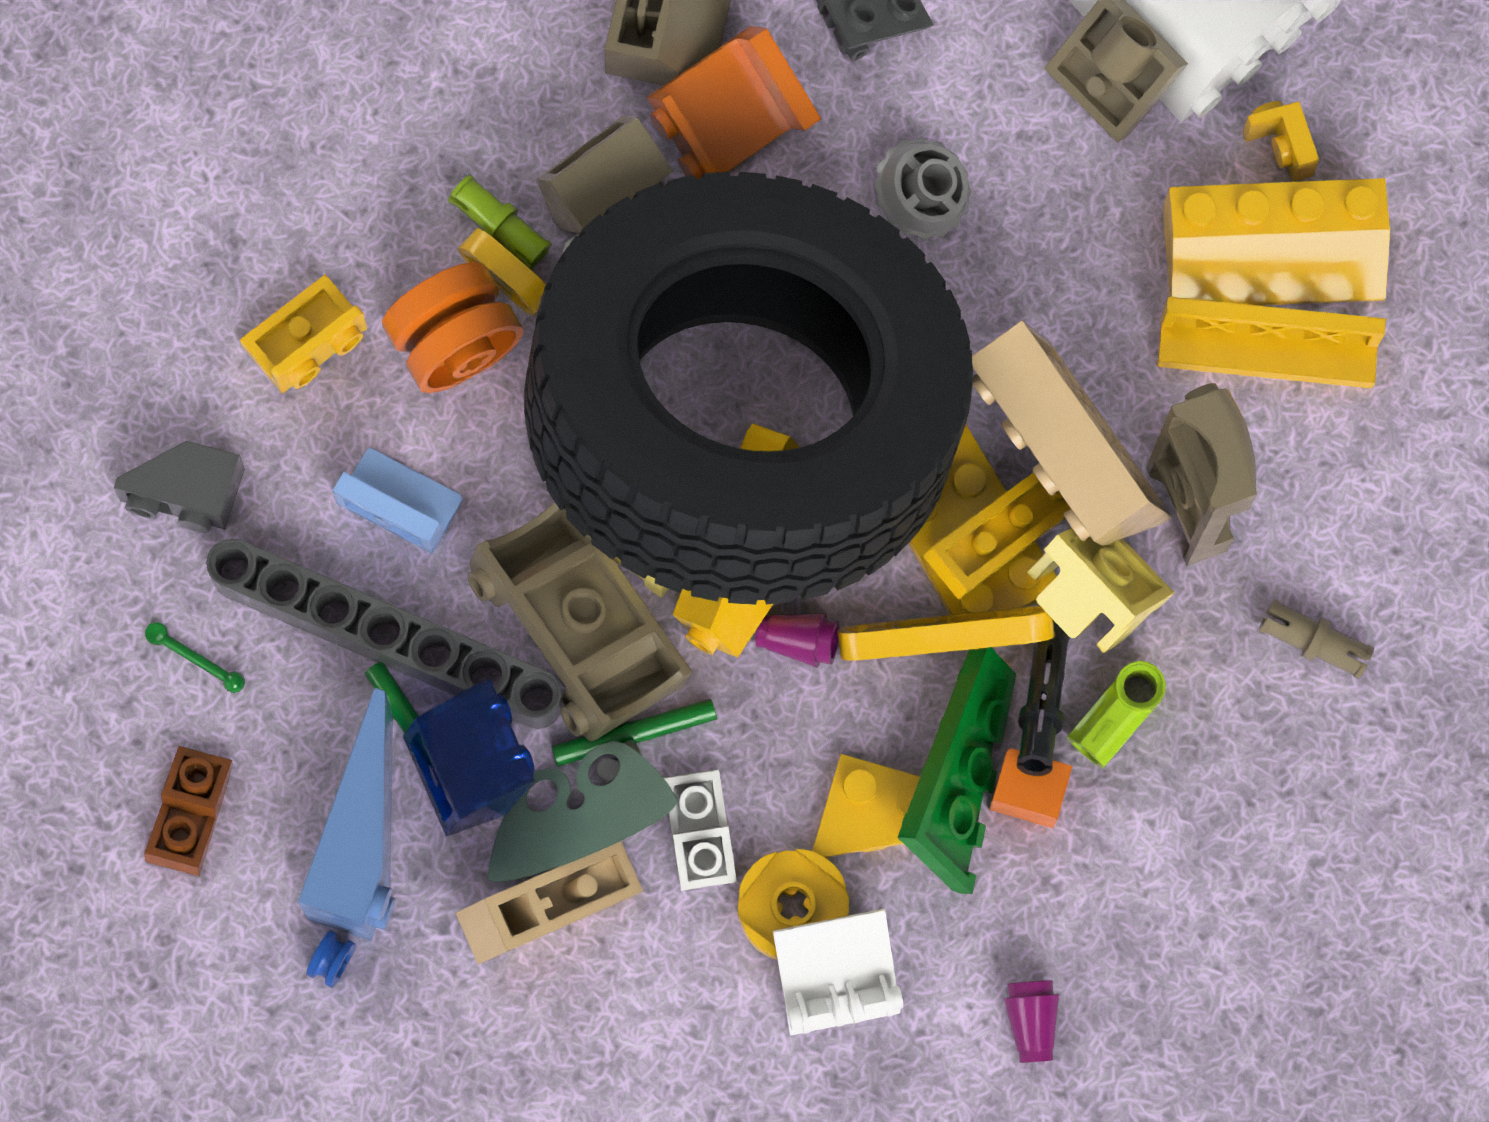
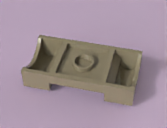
[1146,383,1257,566]
[467,503,692,742]

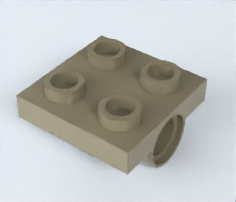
[1044,0,1188,143]

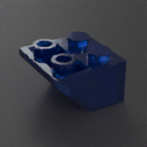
[402,679,535,837]

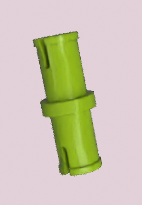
[448,174,552,270]

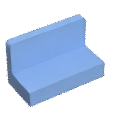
[333,448,462,554]

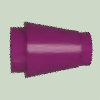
[755,613,840,668]
[1003,980,1059,1063]

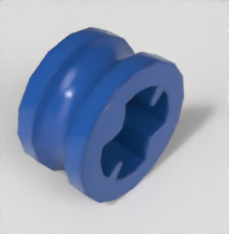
[306,930,356,989]

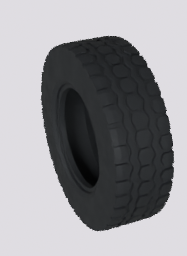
[524,172,973,605]

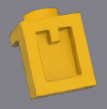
[1243,101,1319,182]

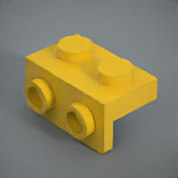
[240,274,367,394]

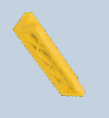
[1157,297,1386,388]

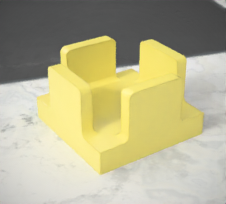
[1027,527,1175,653]

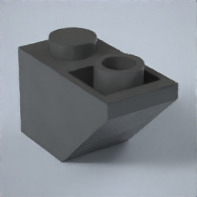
[114,441,245,533]

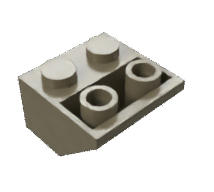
[604,0,731,85]
[537,116,673,234]

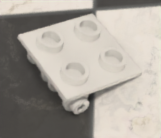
[773,909,903,1035]

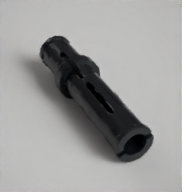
[1017,620,1070,776]

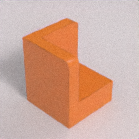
[989,748,1073,828]

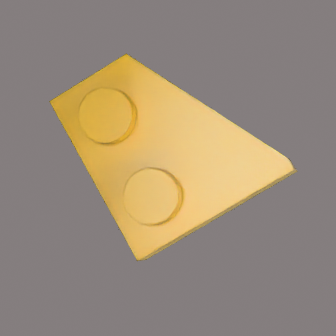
[812,754,920,859]

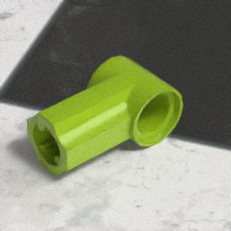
[1066,661,1166,769]

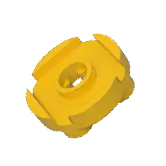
[737,849,849,961]

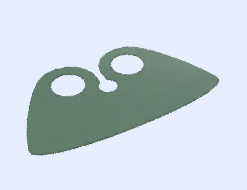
[488,741,677,882]

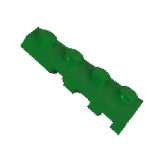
[897,647,1016,894]

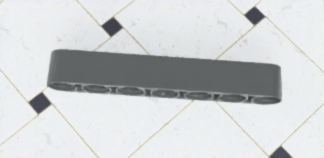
[206,538,563,729]

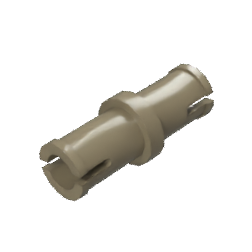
[1259,599,1374,679]

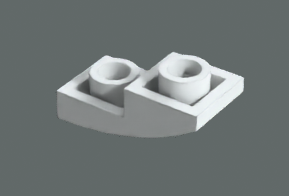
[664,769,737,891]

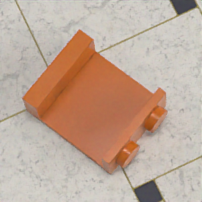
[646,26,822,179]

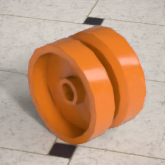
[382,261,524,393]

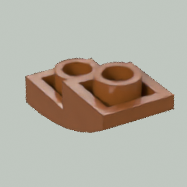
[144,746,233,876]

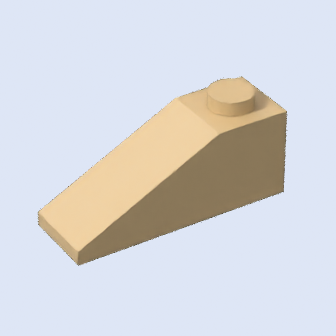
[455,841,643,965]

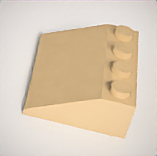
[972,320,1173,546]

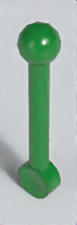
[145,622,245,693]

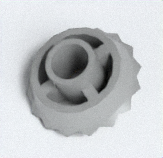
[873,137,971,240]

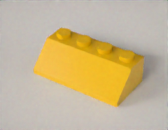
[1162,178,1390,306]

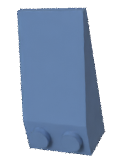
[298,688,396,941]

